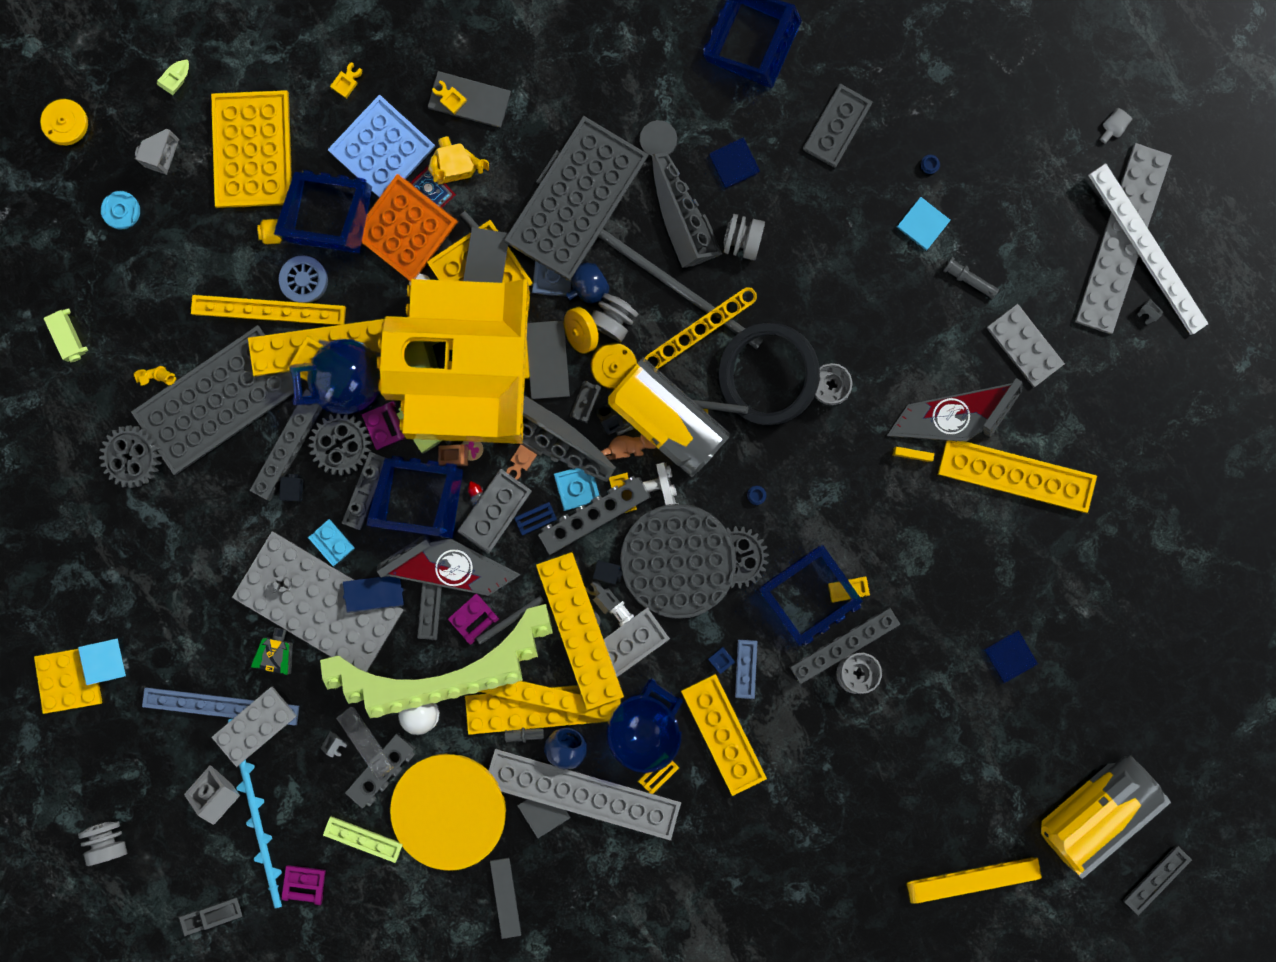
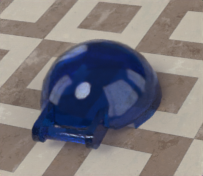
[289,339,381,415]
[606,678,683,773]

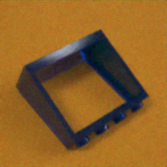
[703,0,802,89]
[274,170,372,253]
[367,456,463,538]
[759,544,863,646]

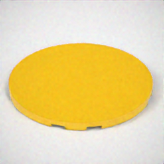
[390,754,506,870]

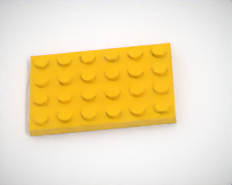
[211,90,292,208]

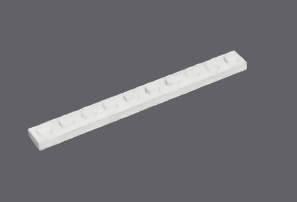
[1088,164,1208,335]

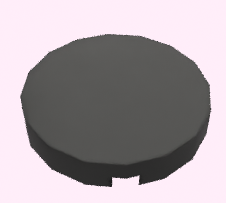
[640,120,677,157]

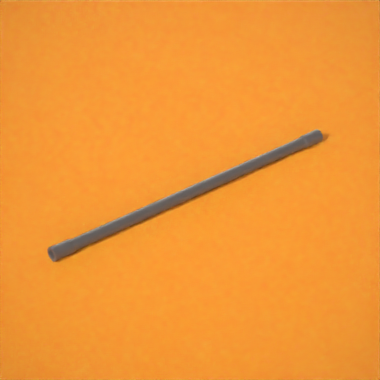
[598,229,763,349]

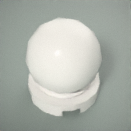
[398,703,440,735]

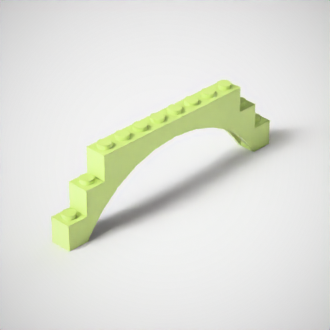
[320,604,553,718]

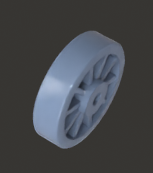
[279,255,328,303]

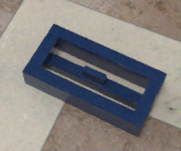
[515,502,557,536]

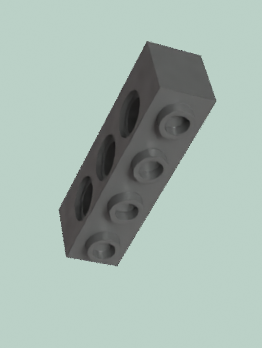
[345,733,416,808]

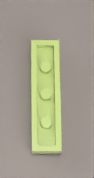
[323,816,403,863]

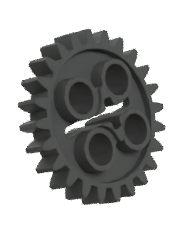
[308,413,372,476]
[99,425,162,488]
[726,526,769,588]

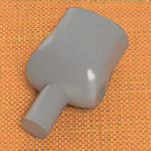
[1100,108,1132,144]

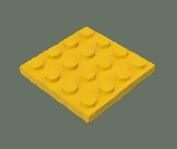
[427,220,533,286]

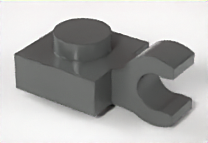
[586,580,620,614]

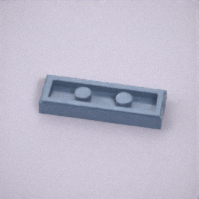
[735,640,757,699]

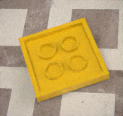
[34,649,102,714]

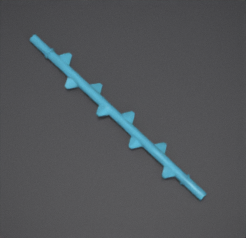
[228,718,282,908]

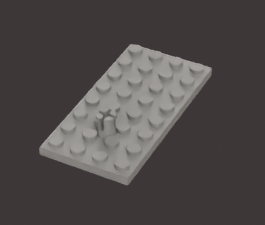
[232,531,404,672]

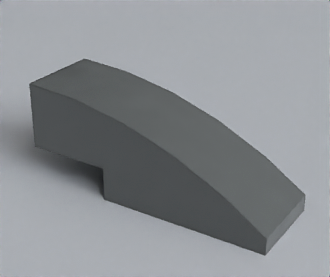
[178,898,243,936]

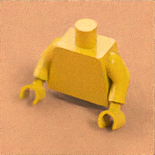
[428,137,489,185]

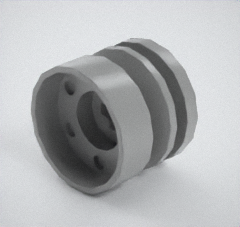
[724,214,765,261]
[591,293,638,342]
[815,363,852,405]
[836,653,882,694]
[78,821,128,866]

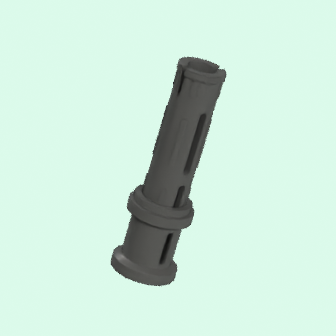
[943,257,999,299]

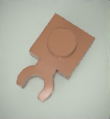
[506,445,537,480]

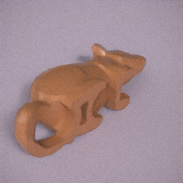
[601,434,657,460]

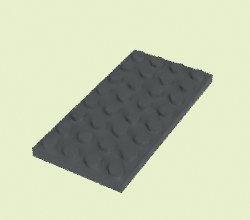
[504,116,649,281]
[131,325,302,475]

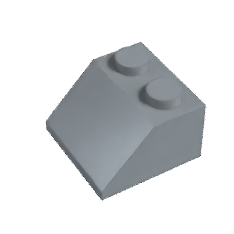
[135,129,179,175]
[184,766,240,825]

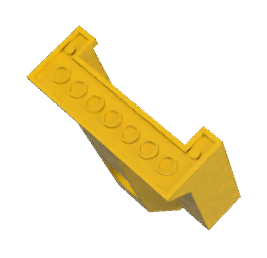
[377,279,530,444]

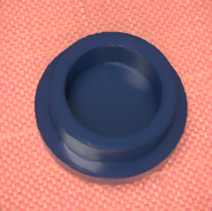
[921,155,940,174]
[747,486,766,505]

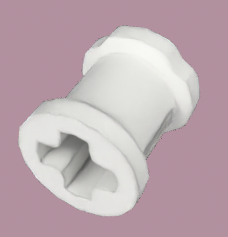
[609,601,634,626]

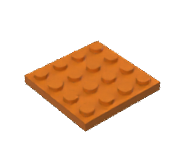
[352,174,458,281]

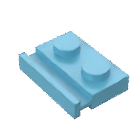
[308,519,355,566]

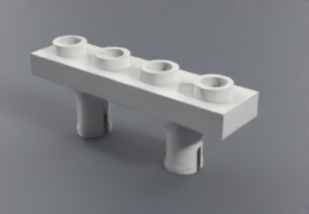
[643,463,679,505]

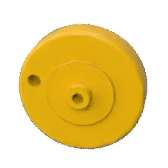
[40,99,88,145]
[564,307,598,353]
[591,343,637,389]

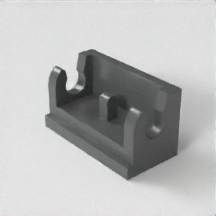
[570,381,601,424]

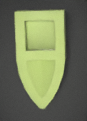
[157,60,189,95]

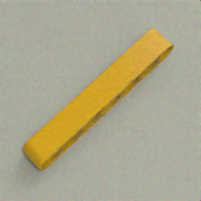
[645,288,757,369]
[907,858,1042,903]

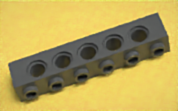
[250,389,326,501]
[538,476,651,555]
[789,608,900,684]

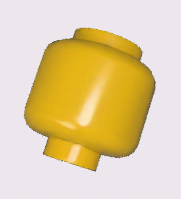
[257,219,286,244]

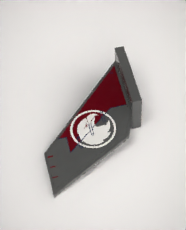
[887,378,1023,442]
[377,533,521,596]

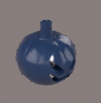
[566,262,609,304]
[544,728,587,770]

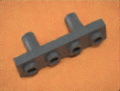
[342,452,388,530]

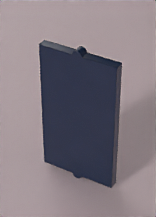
[343,576,404,613]

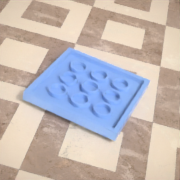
[328,95,436,198]

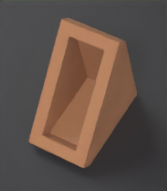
[438,445,469,466]

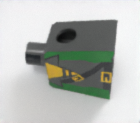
[251,628,293,675]

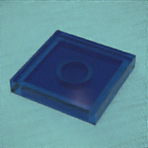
[709,137,760,188]
[984,630,1038,683]

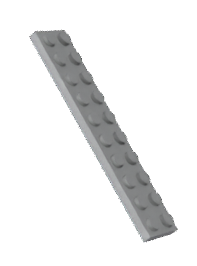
[1075,143,1172,334]
[489,749,681,840]

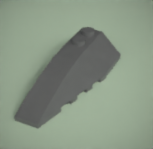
[652,152,722,268]
[521,396,616,482]

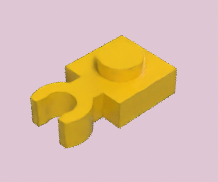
[330,62,362,99]
[432,80,467,115]

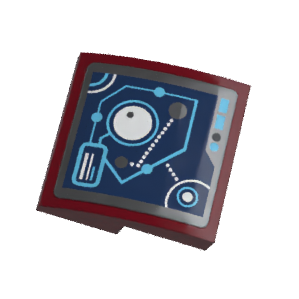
[410,166,456,208]

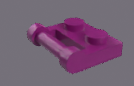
[362,401,406,450]
[448,593,499,645]
[282,865,326,905]

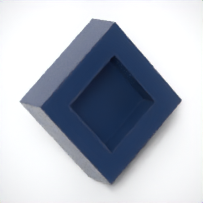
[708,647,735,674]

